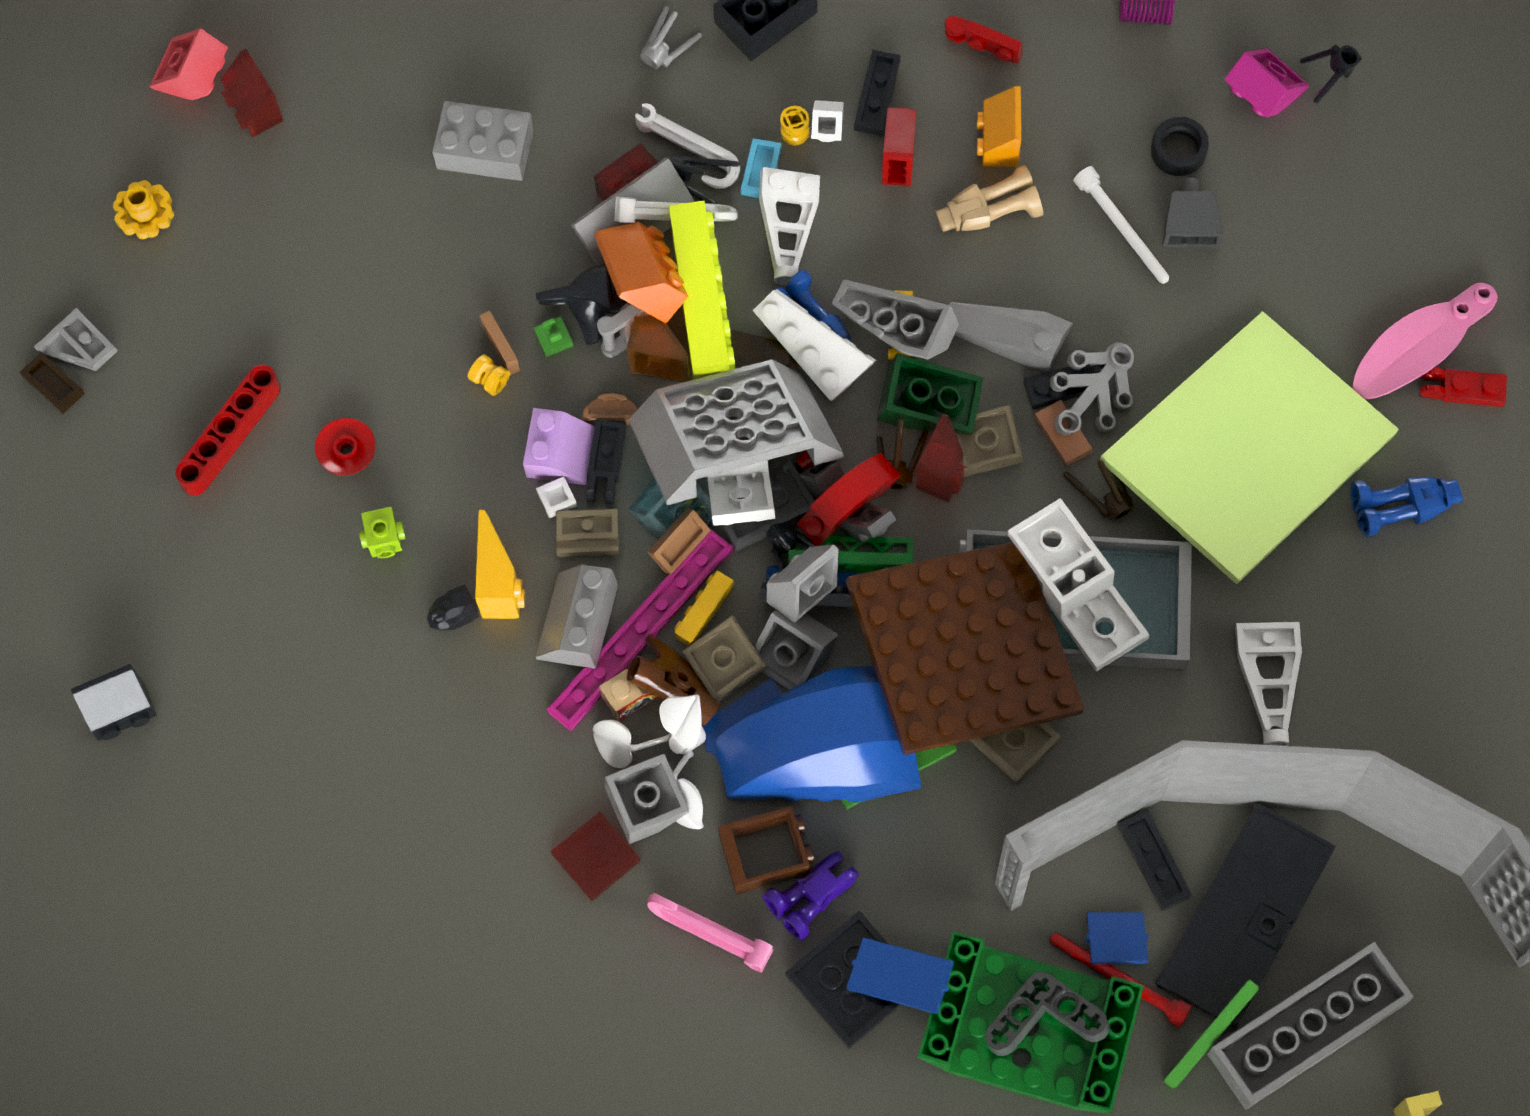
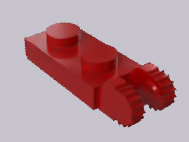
[945,15,1022,64]
[1420,368,1507,407]

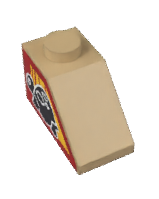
[599,669,658,722]

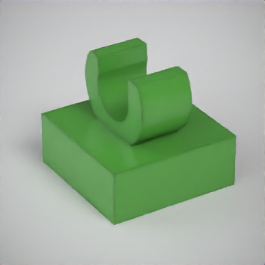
[533,317,573,358]

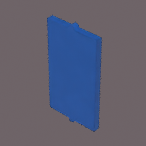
[701,678,783,765]
[846,937,954,1014]

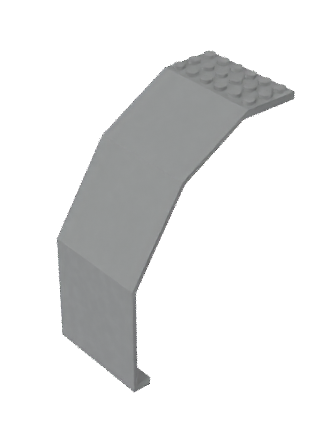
[994,740,1530,967]

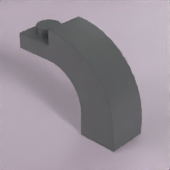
[800,460,896,543]

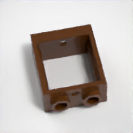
[718,806,814,895]

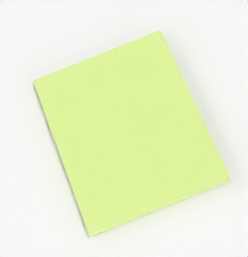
[1100,311,1399,584]

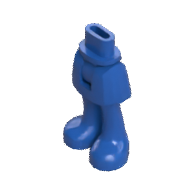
[775,269,853,343]
[1350,477,1463,537]

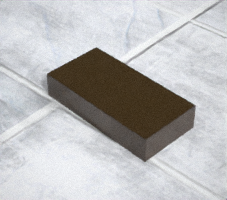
[19,352,85,414]

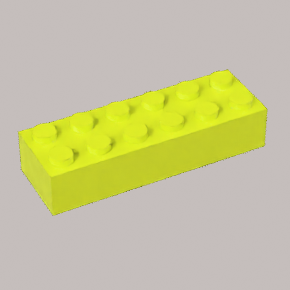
[669,200,735,380]

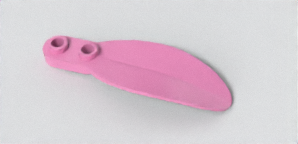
[1352,283,1498,400]

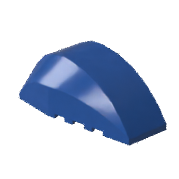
[715,666,921,802]

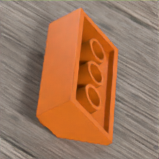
[594,222,688,323]

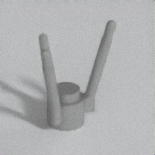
[640,6,702,69]

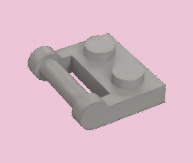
[597,303,652,358]

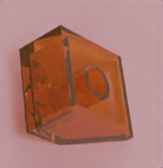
[627,315,691,383]

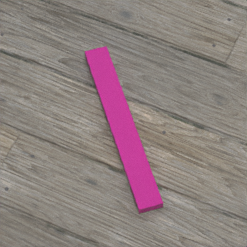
[546,529,734,731]

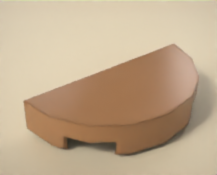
[581,393,638,425]

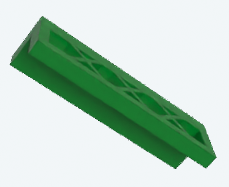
[788,534,913,574]

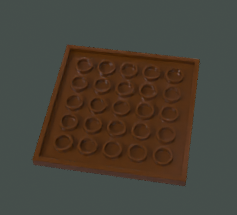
[846,542,1085,756]

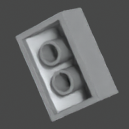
[536,564,618,669]

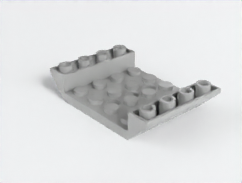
[629,359,844,505]

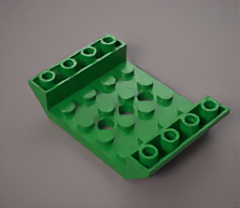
[918,931,1144,1114]

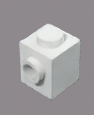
[811,100,844,142]

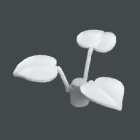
[593,695,706,829]

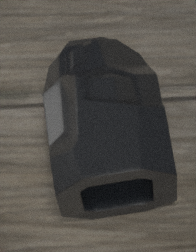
[427,584,479,631]

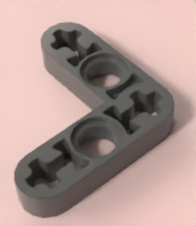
[985,972,1109,1056]

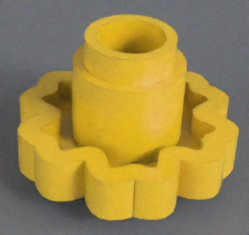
[113,180,174,239]

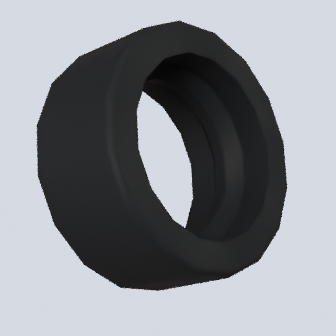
[1151,117,1209,176]

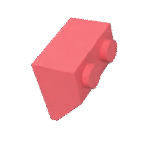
[149,28,228,101]

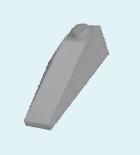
[832,279,959,359]
[949,302,1073,373]

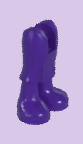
[762,851,859,941]

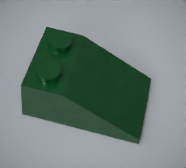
[876,353,984,435]

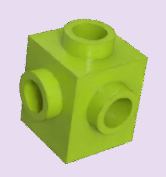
[359,507,406,558]

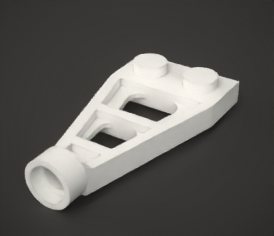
[759,167,820,286]
[1235,622,1302,746]

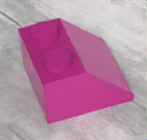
[1224,48,1310,117]

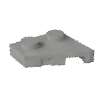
[34,308,118,371]

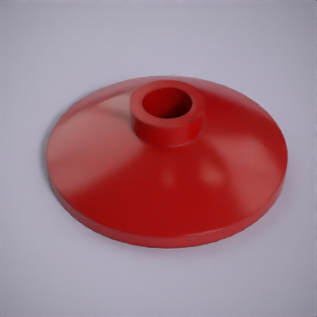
[315,418,376,476]

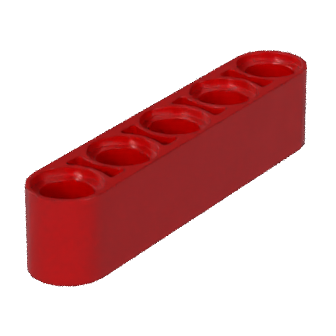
[175,364,281,495]

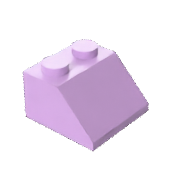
[523,408,595,485]

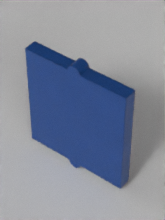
[1085,912,1149,964]

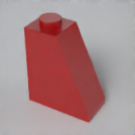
[882,107,917,186]

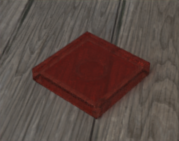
[550,812,641,902]

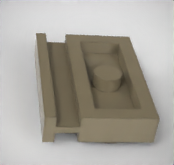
[556,509,619,557]

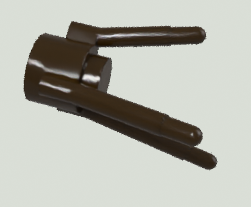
[877,419,929,490]
[1063,460,1134,520]

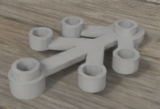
[1050,342,1134,436]

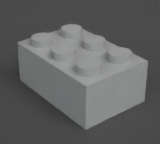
[432,101,534,181]

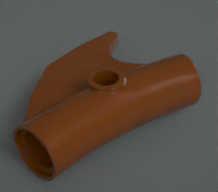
[627,634,721,727]

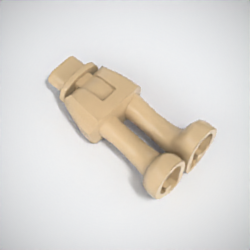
[935,165,1044,232]

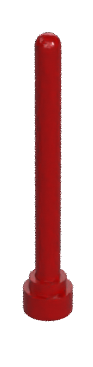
[1049,933,1193,1028]

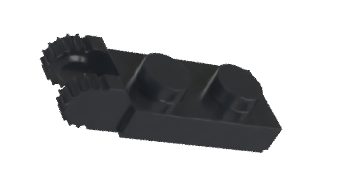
[586,419,627,505]

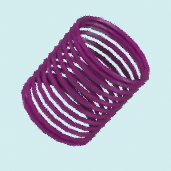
[1119,0,1175,26]

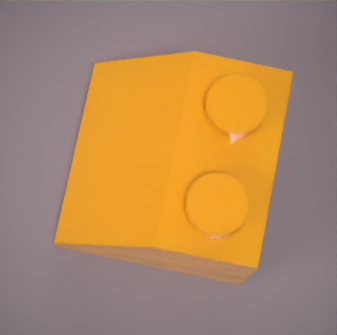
[977,86,1021,167]

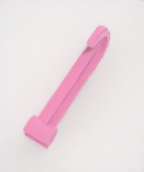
[647,893,773,973]

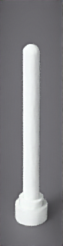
[1073,166,1169,284]

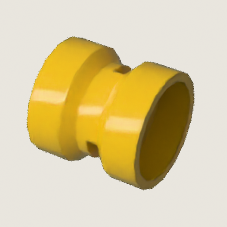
[780,106,810,146]
[468,354,510,396]

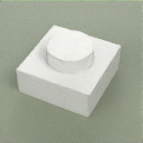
[536,476,577,519]

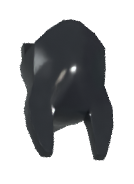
[536,264,628,345]

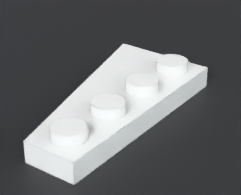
[753,289,877,401]

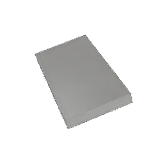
[571,158,695,266]

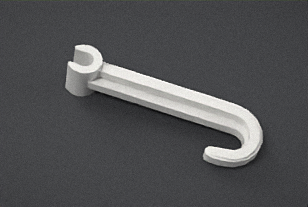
[635,103,740,189]
[614,197,738,223]

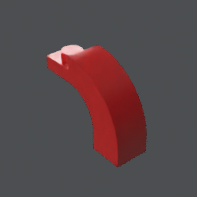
[797,453,901,546]

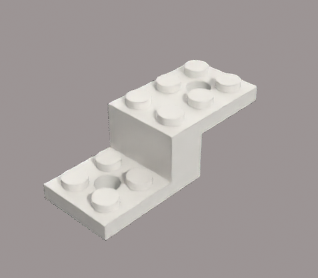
[707,397,775,526]
[1008,498,1149,672]

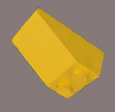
[475,510,526,619]

